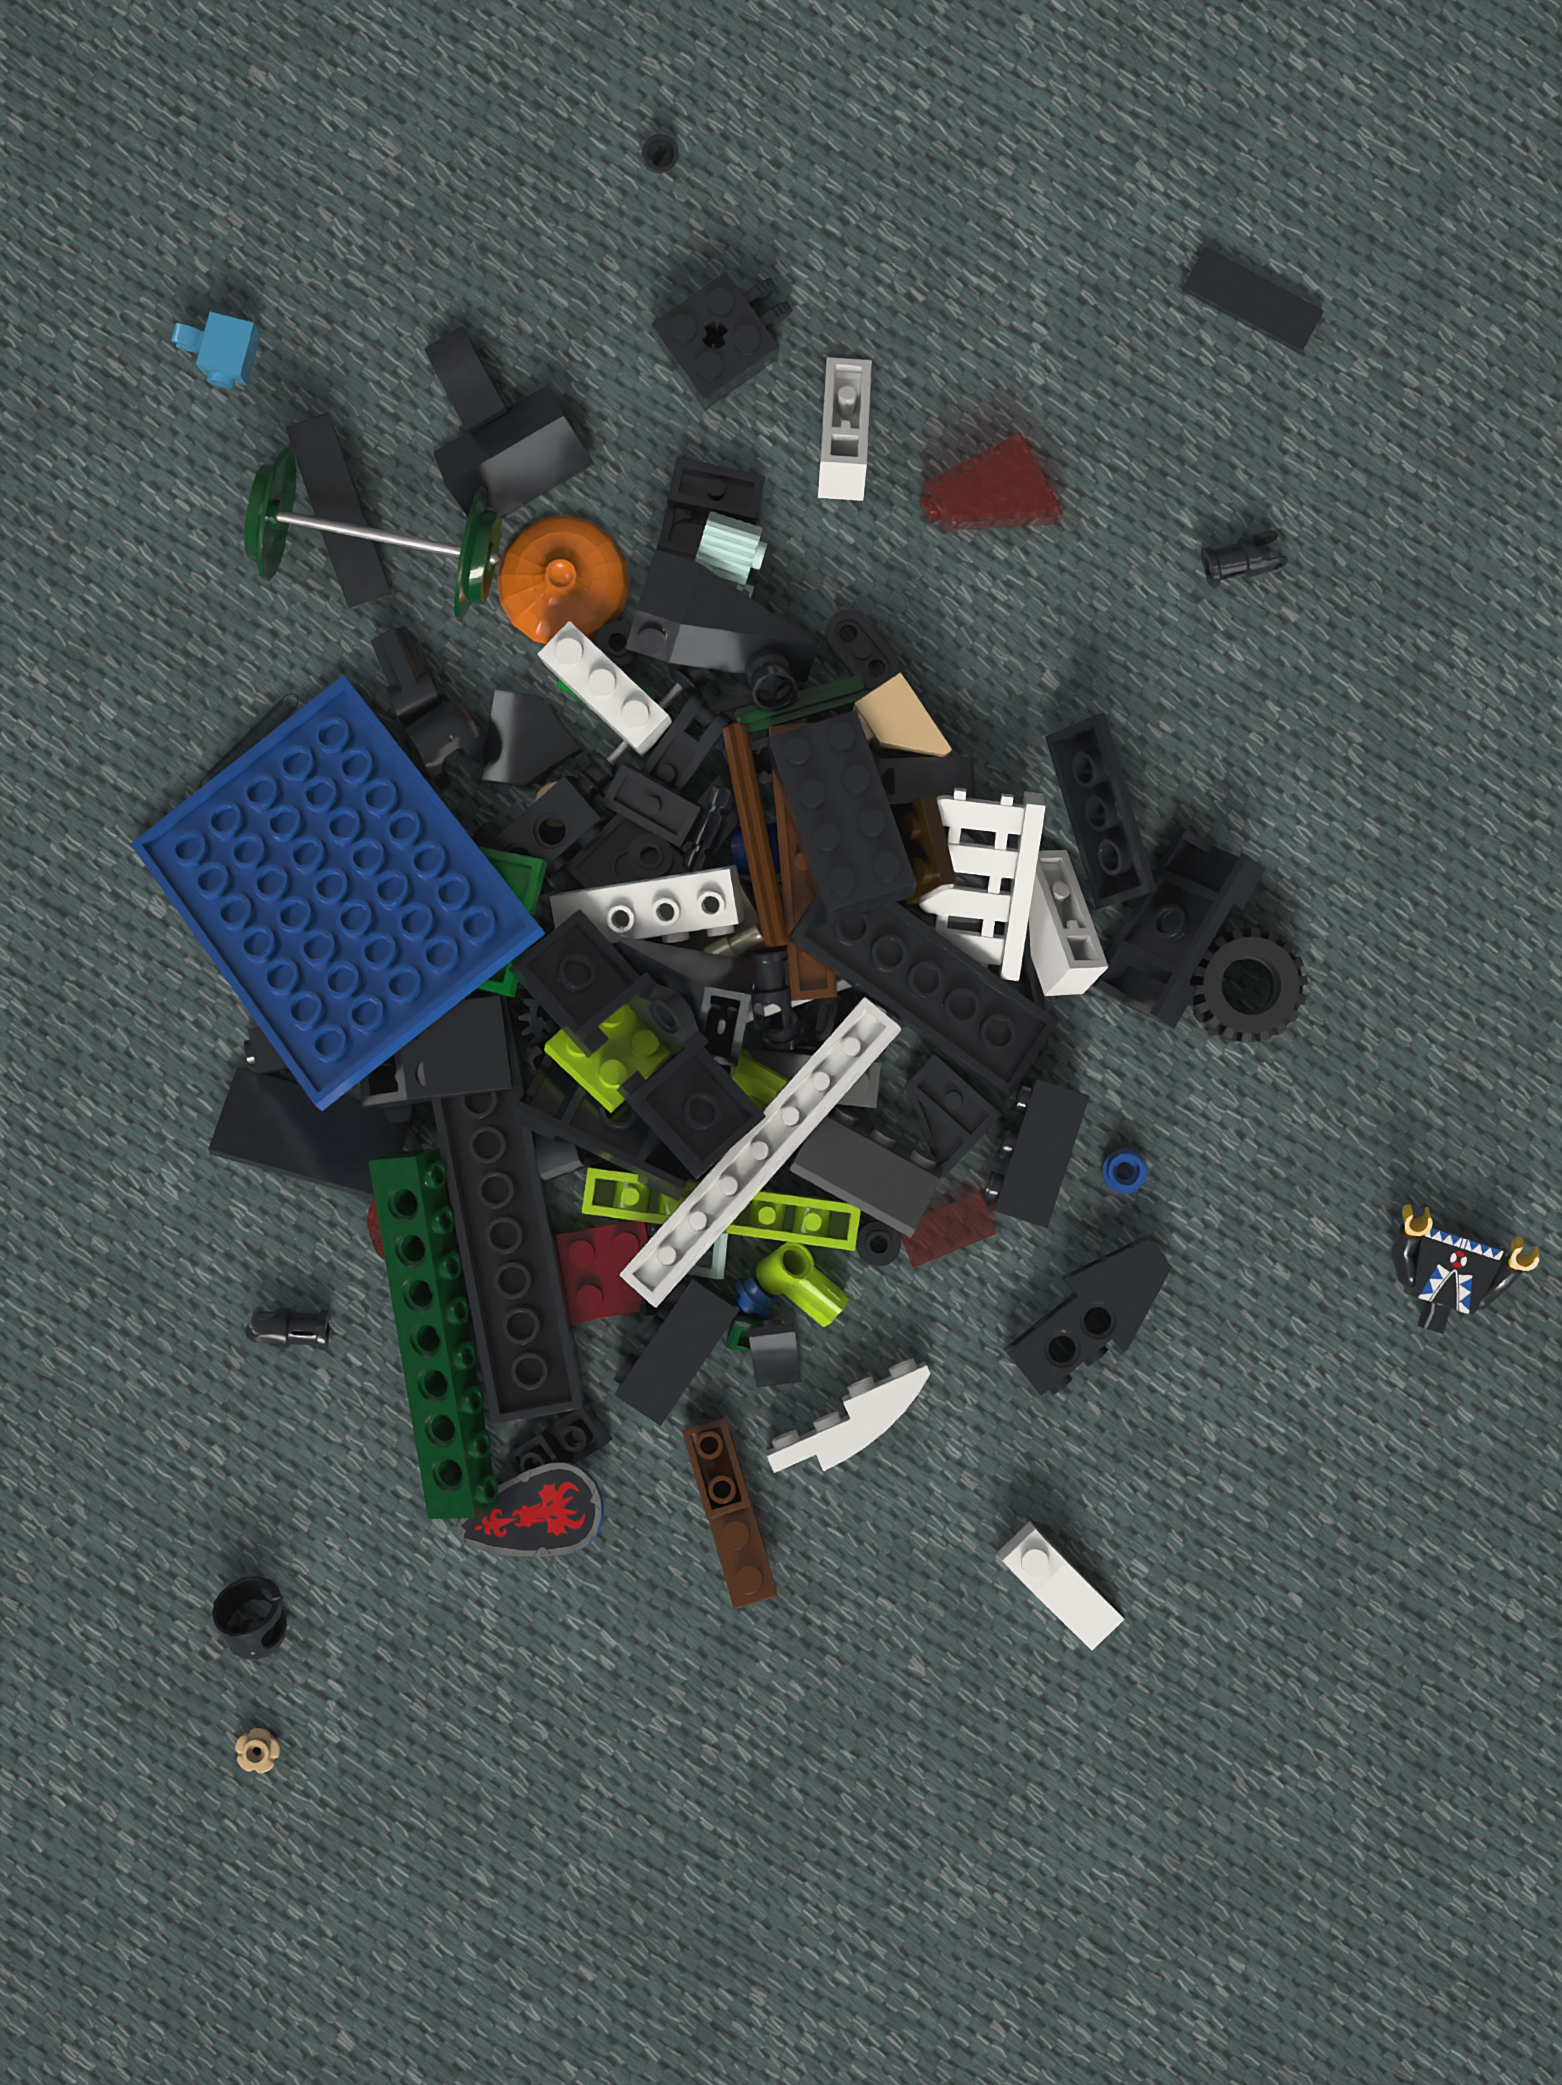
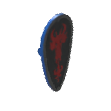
[457,1462,605,1557]

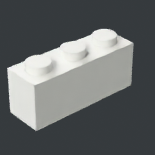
[538,621,673,757]

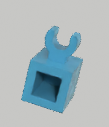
[171,311,261,389]

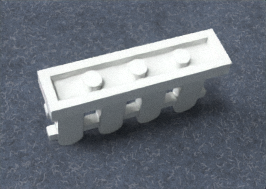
[919,788,1046,981]

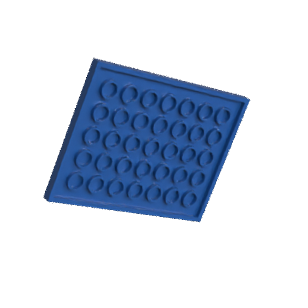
[131,675,545,1111]

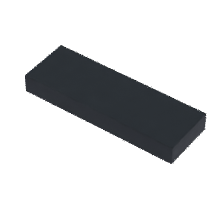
[1182,247,1324,354]

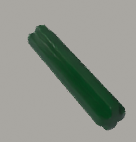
[734,674,868,734]

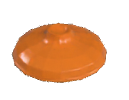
[497,515,630,644]

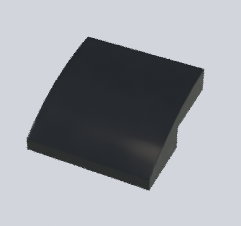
[658,457,765,557]

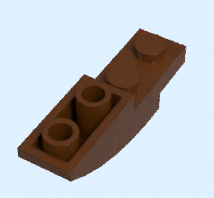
[682,1418,779,1609]

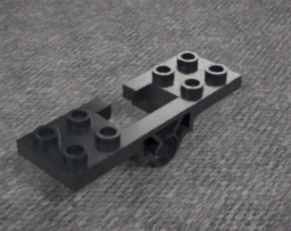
[509,909,766,1179]

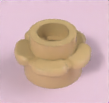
[235,1728,280,1773]

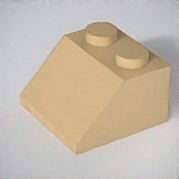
[852,673,952,758]

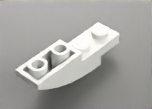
[767,1358,930,1473]

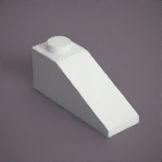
[818,357,872,501]
[1029,850,1108,996]
[998,1521,1124,1650]

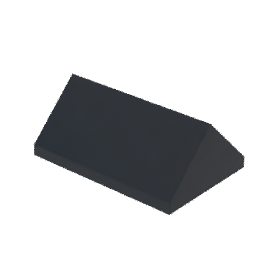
[433,383,595,518]

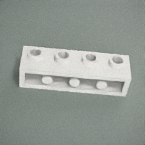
[550,865,745,946]

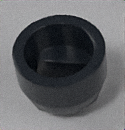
[641,134,679,174]

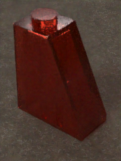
[919,432,1063,531]

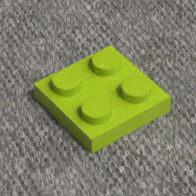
[544,1004,672,1113]

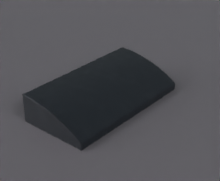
[1045,713,1157,910]

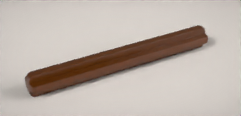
[722,723,788,948]

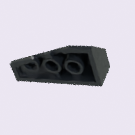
[625,545,820,682]

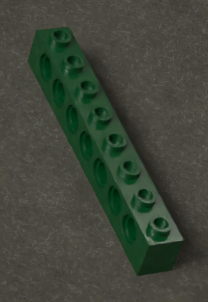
[369,1148,498,1519]

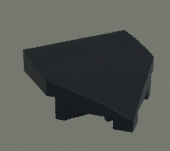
[481,690,584,787]

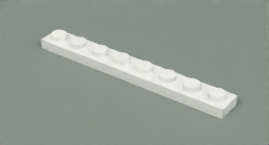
[619,997,901,1308]

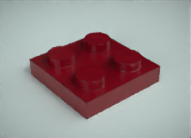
[555,1220,661,1324]

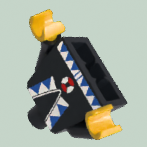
[1391,1204,1539,1334]

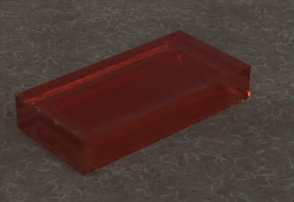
[897,1191,997,1268]

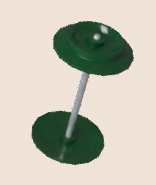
[244,448,502,620]

